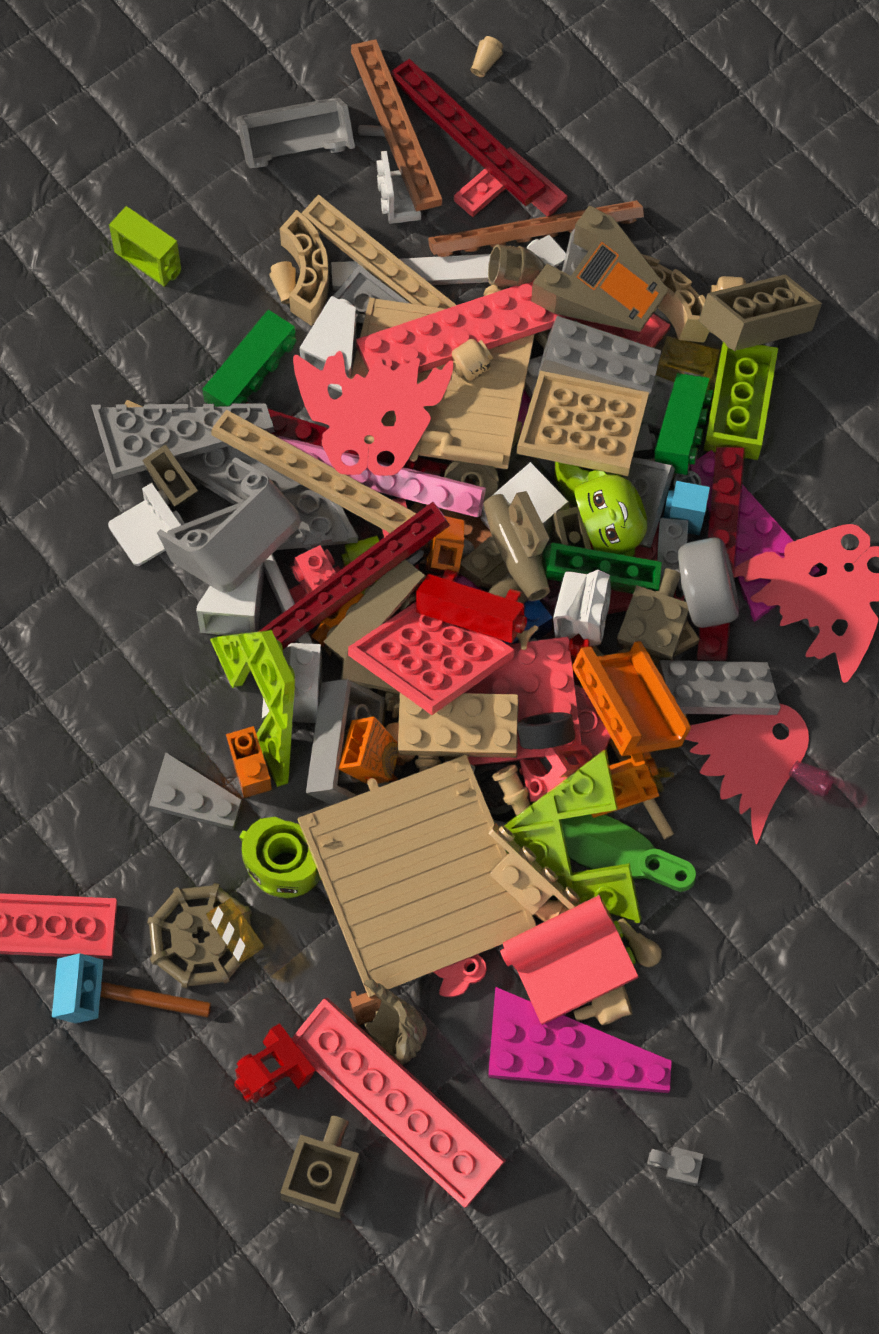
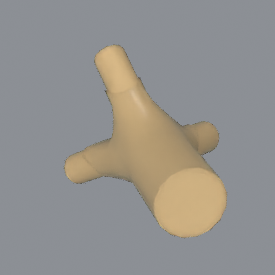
[516,625,538,650]

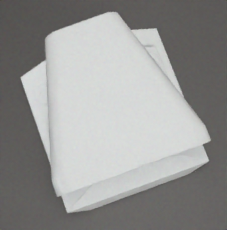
[553,570,611,646]

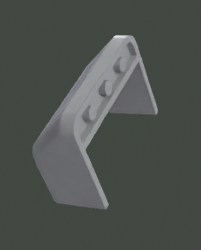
[236,98,355,168]
[157,457,301,592]

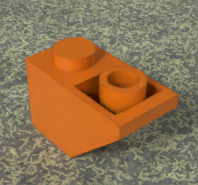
[425,516,464,574]
[226,726,272,798]

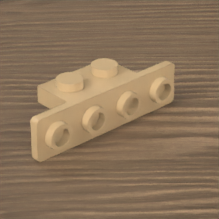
[488,824,581,915]

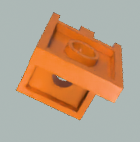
[591,751,659,818]

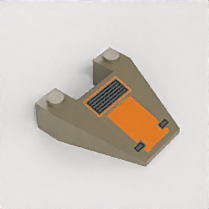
[531,205,668,332]

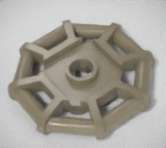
[147,883,255,989]

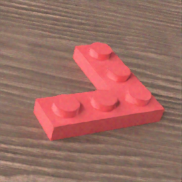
[454,147,567,217]

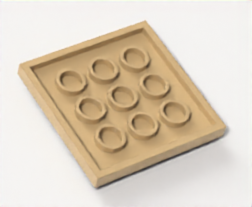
[517,371,649,476]

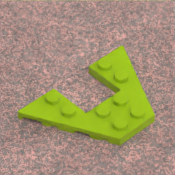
[210,630,295,787]
[504,750,642,923]

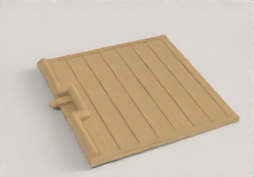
[350,297,535,469]
[297,755,536,997]

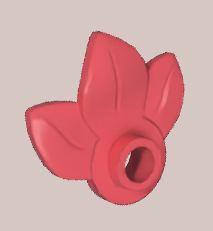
[433,954,487,997]

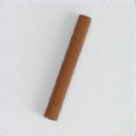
[100,982,211,1018]

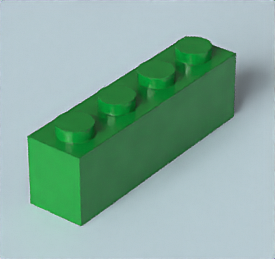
[202,310,296,407]
[655,373,714,475]
[542,543,662,594]

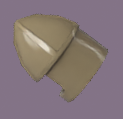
[488,244,545,288]

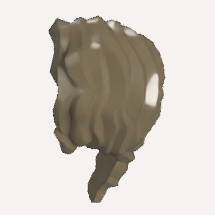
[363,980,427,1066]

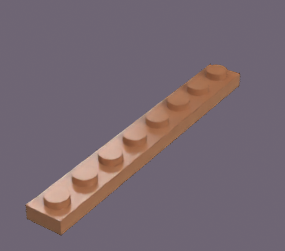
[351,39,442,212]
[428,200,644,257]

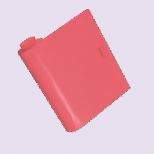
[500,895,639,1025]

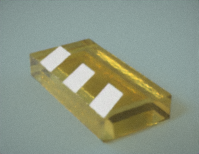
[206,898,264,964]

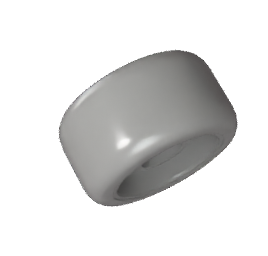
[678,537,739,628]

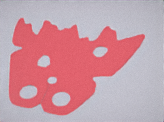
[293,351,453,476]
[734,524,879,683]

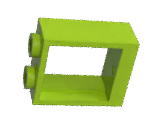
[109,206,181,287]

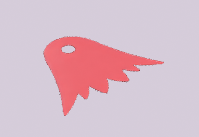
[685,703,809,844]

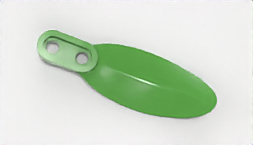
[561,814,696,892]

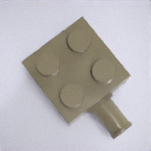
[617,568,690,661]
[280,1116,360,1219]

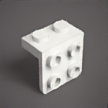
[377,151,421,224]
[108,483,184,566]

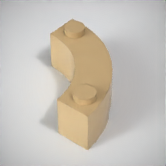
[280,210,329,326]
[641,254,709,343]

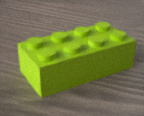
[703,342,778,460]

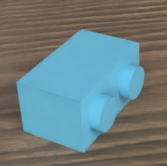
[663,481,710,536]
[52,953,103,1024]

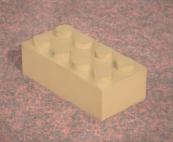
[398,693,519,758]

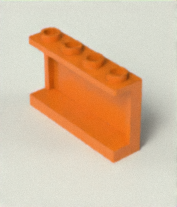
[572,641,691,756]

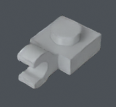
[647,1147,703,1186]

